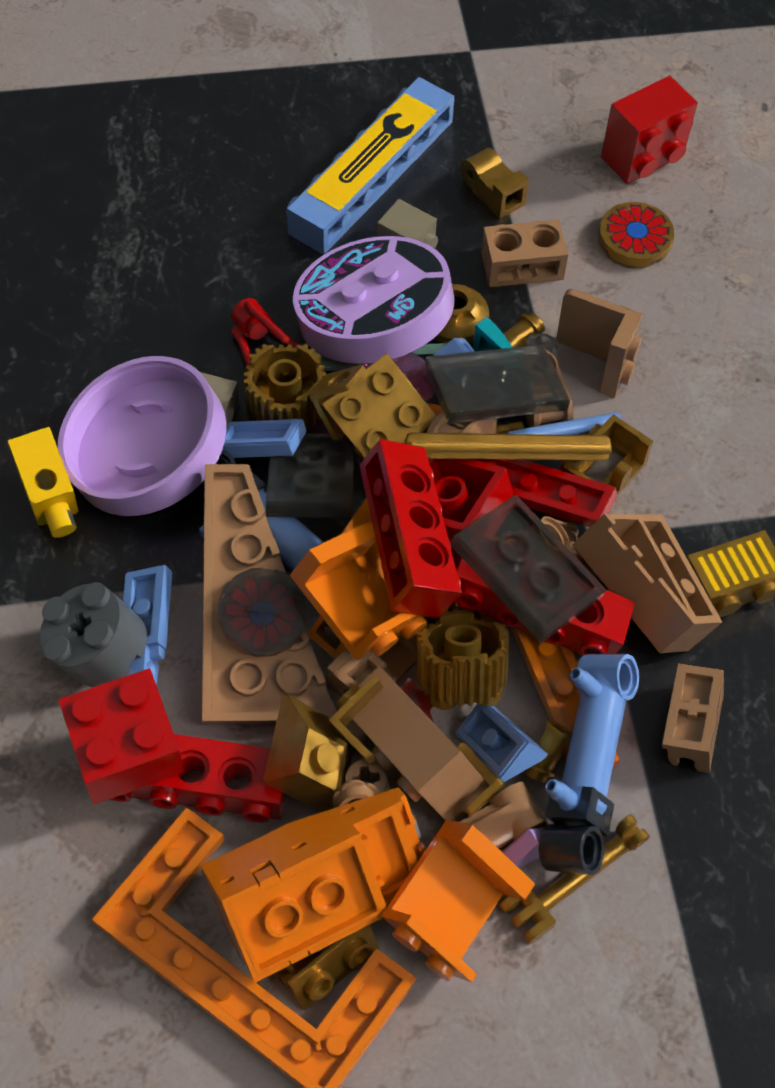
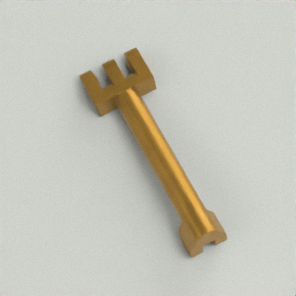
[499,814,650,945]

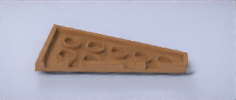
[202,464,337,725]

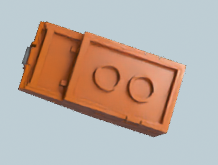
[201,787,426,983]

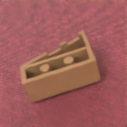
[572,514,723,653]
[346,666,490,822]

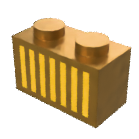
[687,530,775,617]

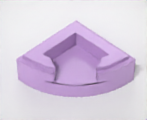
[502,827,545,868]

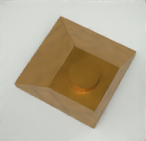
[263,695,355,812]

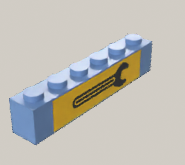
[286,77,454,255]

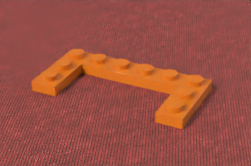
[92,807,416,1088]

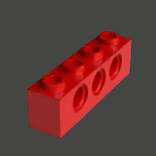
[359,439,462,618]
[454,533,635,657]
[110,734,286,823]

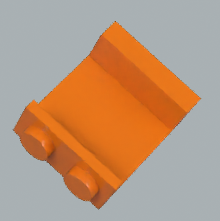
[290,521,427,661]
[381,820,535,982]

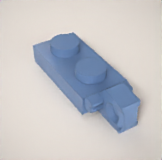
[123,565,172,685]

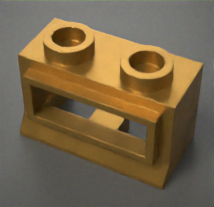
[559,414,654,496]

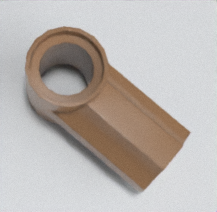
[460,782,549,849]

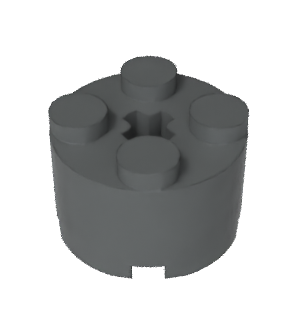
[40,582,147,688]

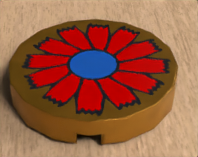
[598,202,674,268]

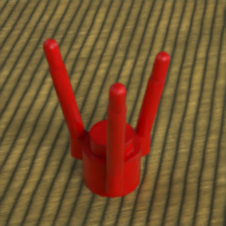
[231,298,299,366]

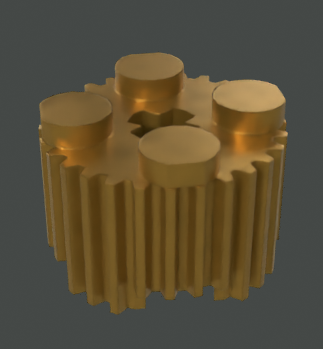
[244,344,326,430]
[417,609,509,710]

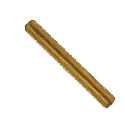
[404,433,612,460]

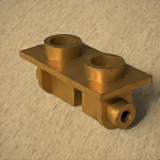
[277,925,380,1011]

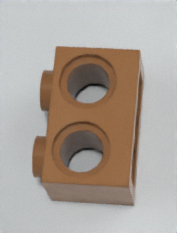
[481,219,568,287]

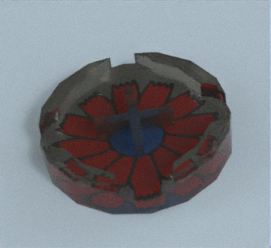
[218,567,308,657]

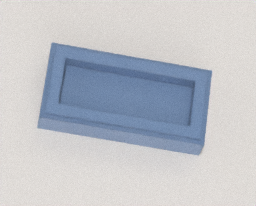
[222,419,306,458]

